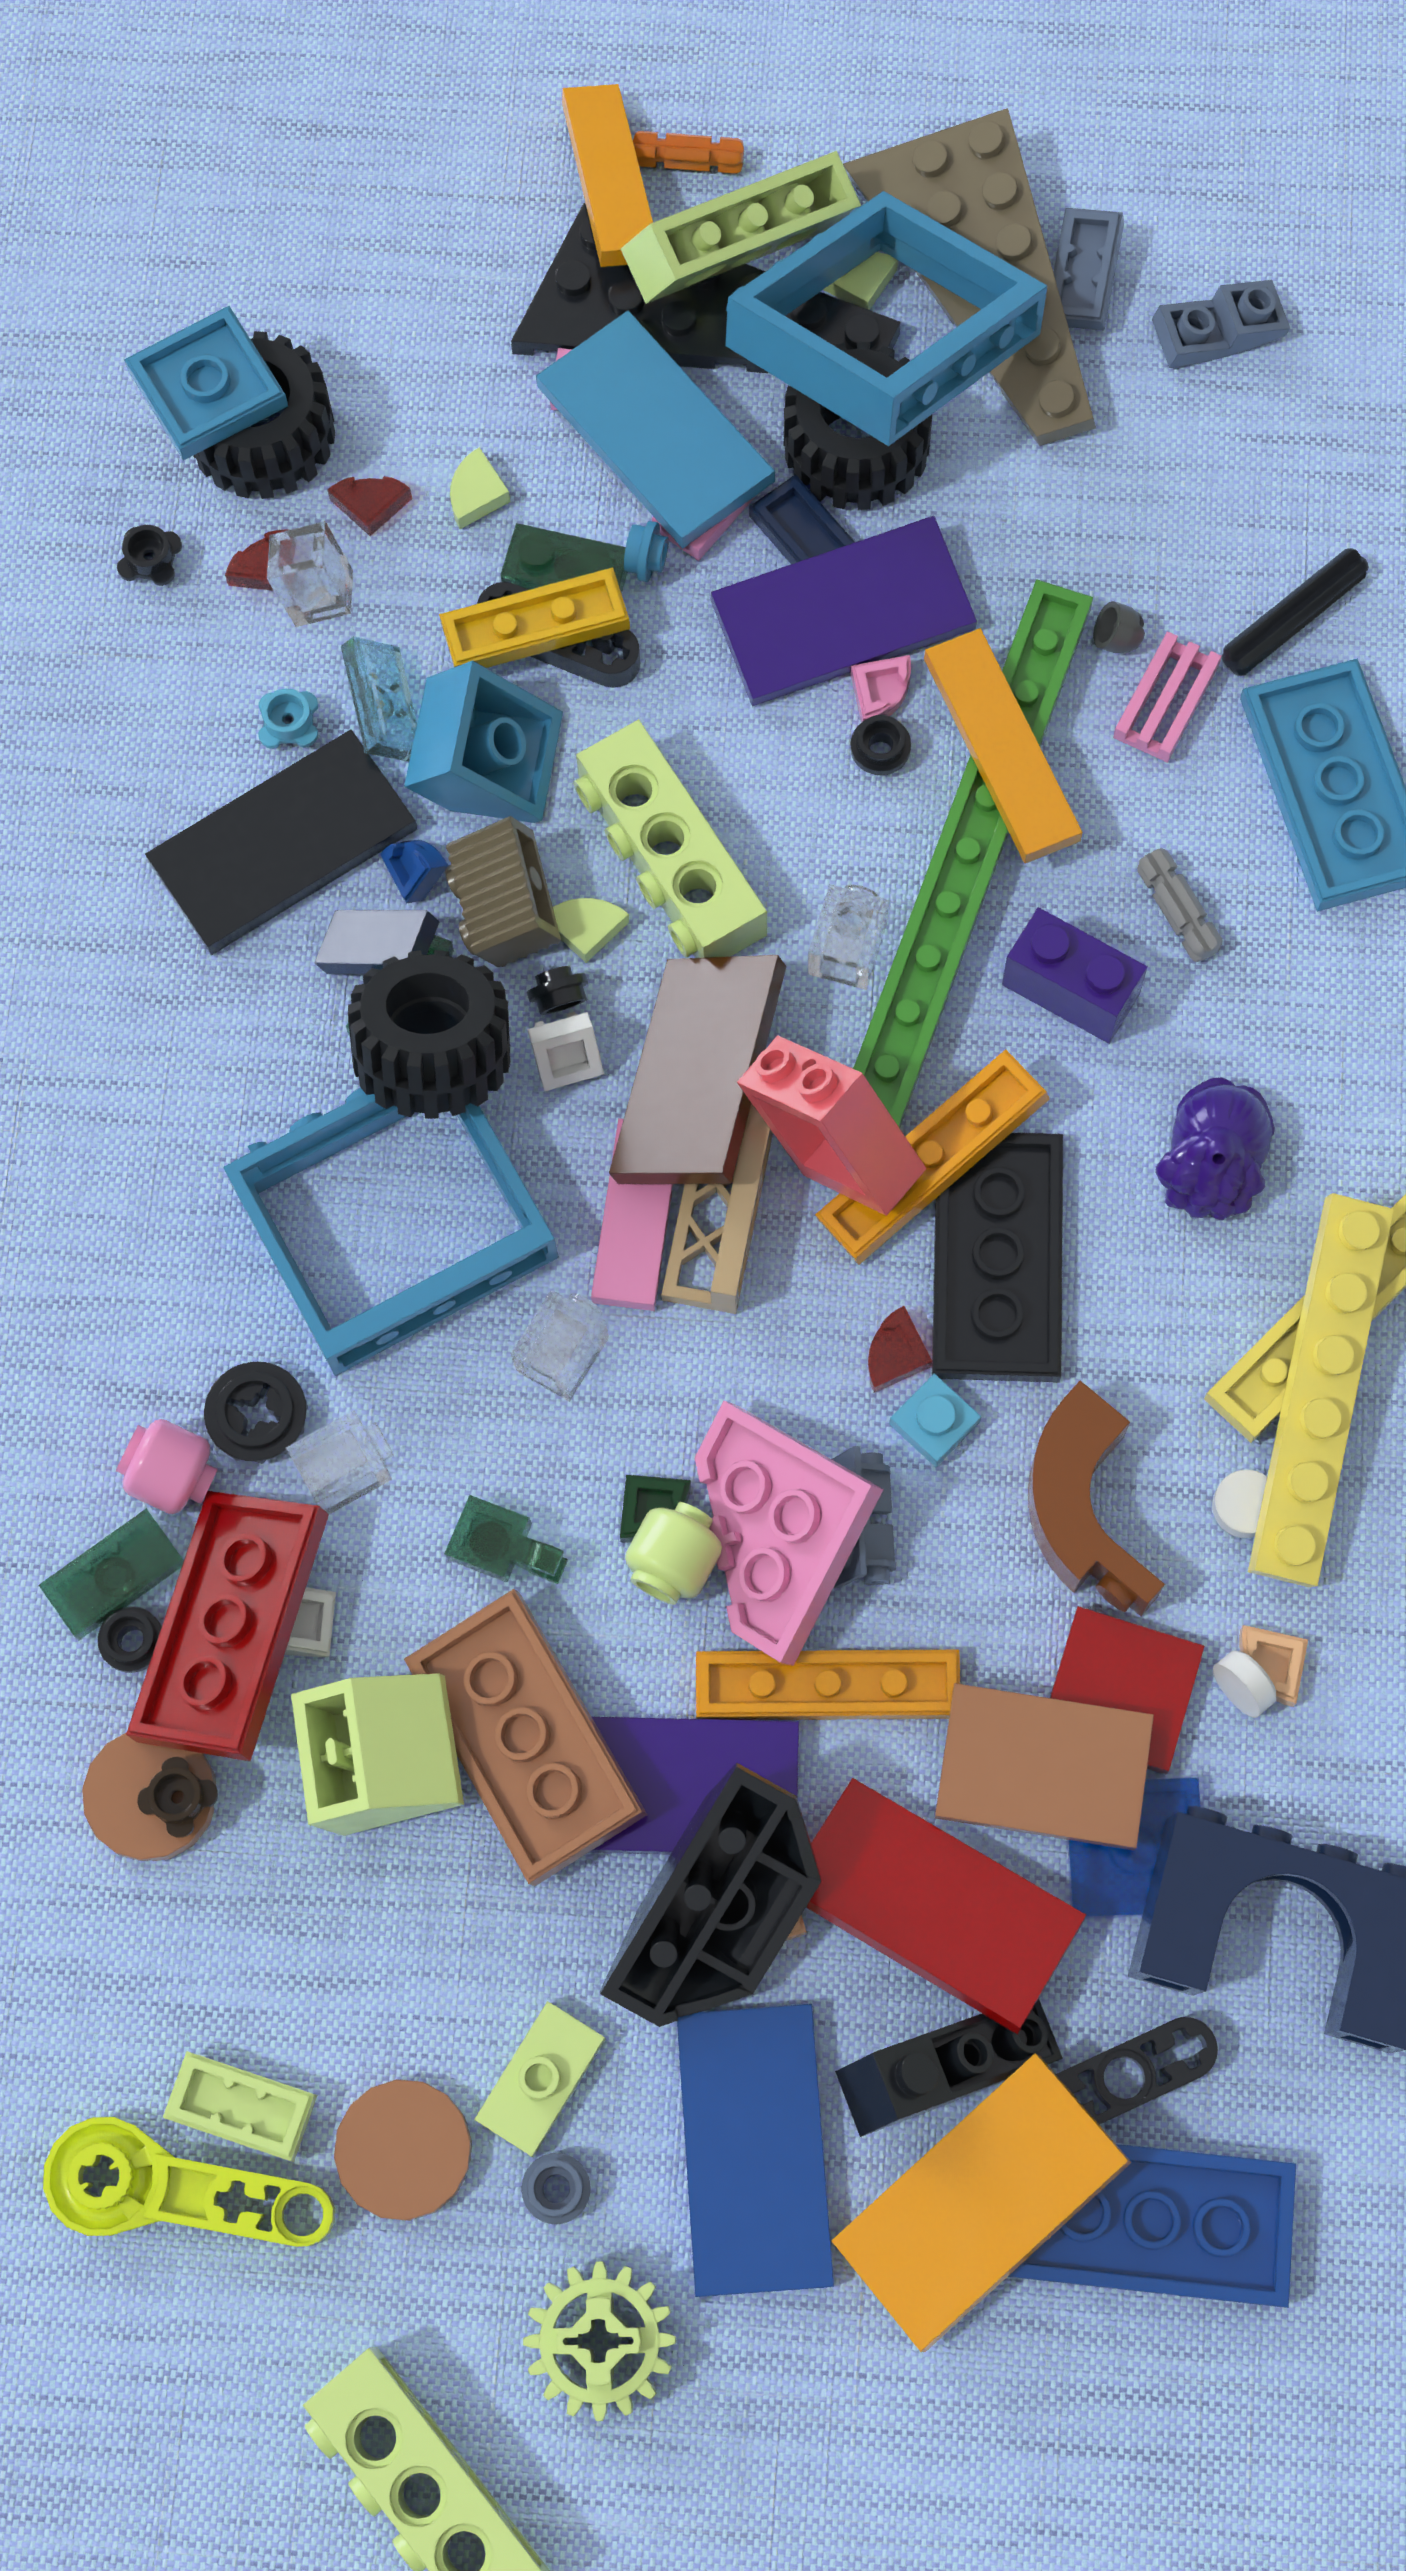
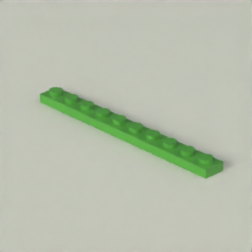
[853,579,1093,1128]

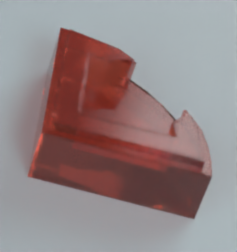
[327,476,412,536]
[225,529,296,592]
[868,1306,932,1393]

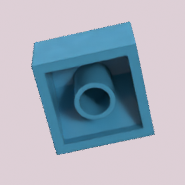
[404,661,563,823]

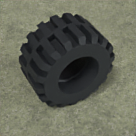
[193,331,336,499]
[783,342,932,510]
[348,950,510,1119]

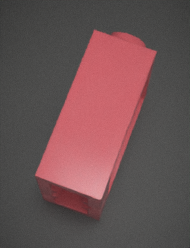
[737,1035,927,1216]

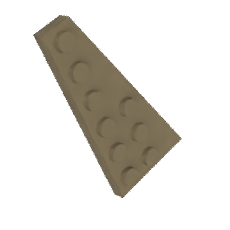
[843,108,1096,446]

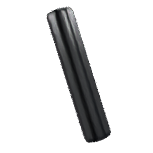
[1221,548,1369,676]

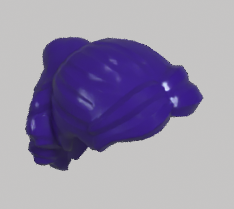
[1155,1077,1275,1220]

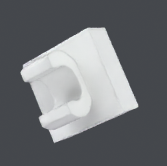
[527,1012,604,1091]

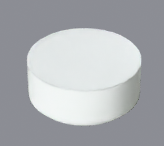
[1212,1470,1267,1538]
[1213,1650,1276,1718]

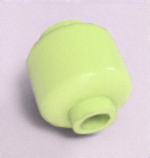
[625,1502,722,1605]

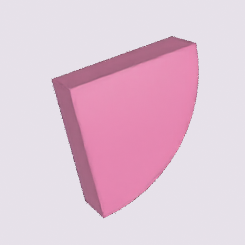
[851,655,911,723]

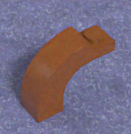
[1028,1380,1165,1616]

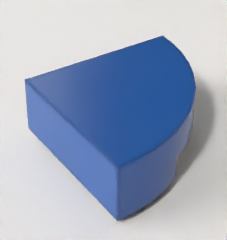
[380,840,449,904]

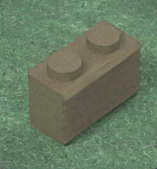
[445,816,561,967]

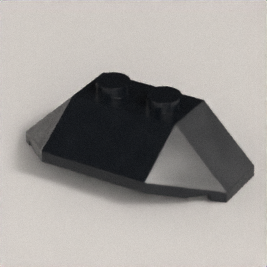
[600,1763,822,2027]

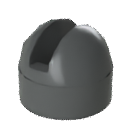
[1093,601,1145,654]

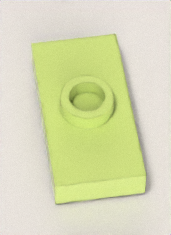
[474,2001,606,2157]
[162,2051,318,2162]

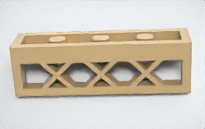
[661,1104,773,1314]

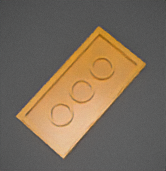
[831,2053,1132,2352]

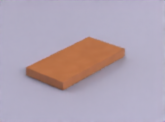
[404,1589,647,1887]

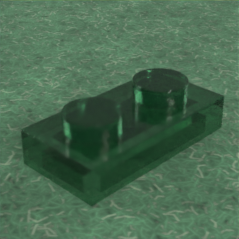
[500,523,628,594]

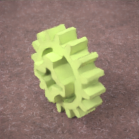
[523,2261,676,2421]

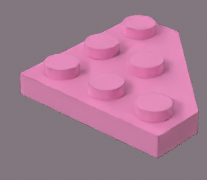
[695,1401,884,1666]

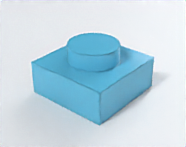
[889,1373,981,1467]

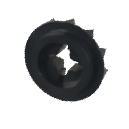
[204,1362,308,1464]

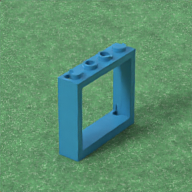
[725,191,1047,446]
[223,1087,559,1376]

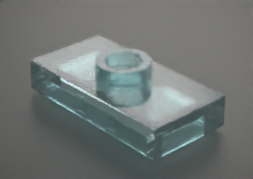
[341,636,417,762]

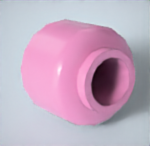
[116,1419,218,1514]

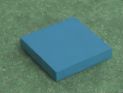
[124,306,288,461]

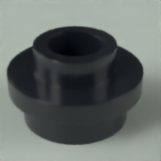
[850,715,911,775]
[527,966,588,1015]
[98,1607,162,1673]

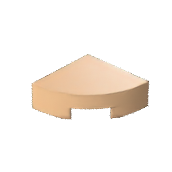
[1239,1625,1308,1707]

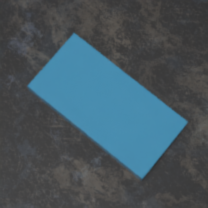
[536,311,775,549]
[1240,658,1406,912]

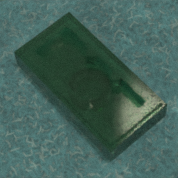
[38,1508,184,1641]

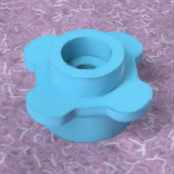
[258,688,318,749]

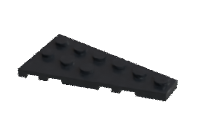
[511,203,900,373]

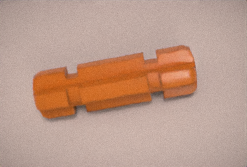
[633,131,744,174]

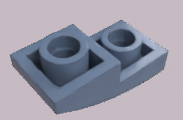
[1152,280,1290,368]

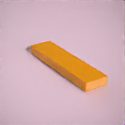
[562,84,653,267]
[924,628,1083,864]
[815,1049,1050,1265]
[696,1649,960,1720]

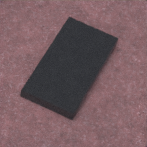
[145,729,418,955]
[932,1133,1063,1383]

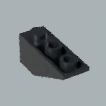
[835,1999,1063,2137]

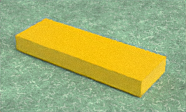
[439,567,630,668]

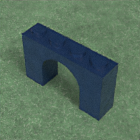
[1128,1806,1406,2053]

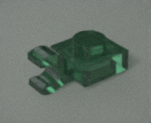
[444,1495,568,1584]

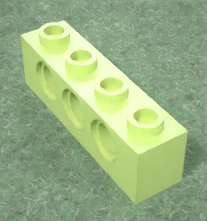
[621,151,861,304]
[573,719,767,958]
[303,2347,550,2571]

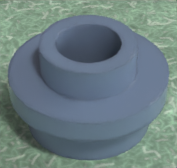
[521,2153,591,2224]

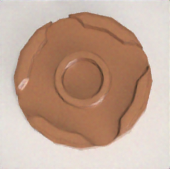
[82,1732,216,1861]
[334,2079,472,2221]

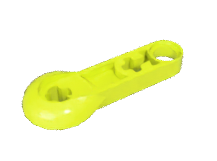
[43,2117,335,2247]

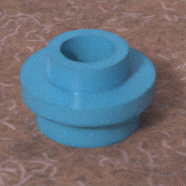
[624,521,669,582]

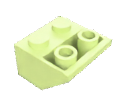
[291,1673,464,1836]

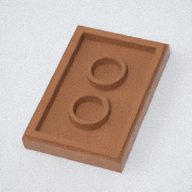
[935,1683,1154,1850]

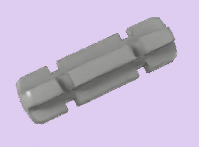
[1137,848,1222,962]

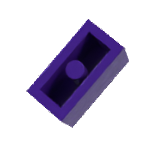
[1002,907,1148,1044]

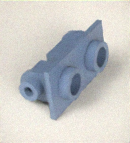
[832,1446,896,1588]

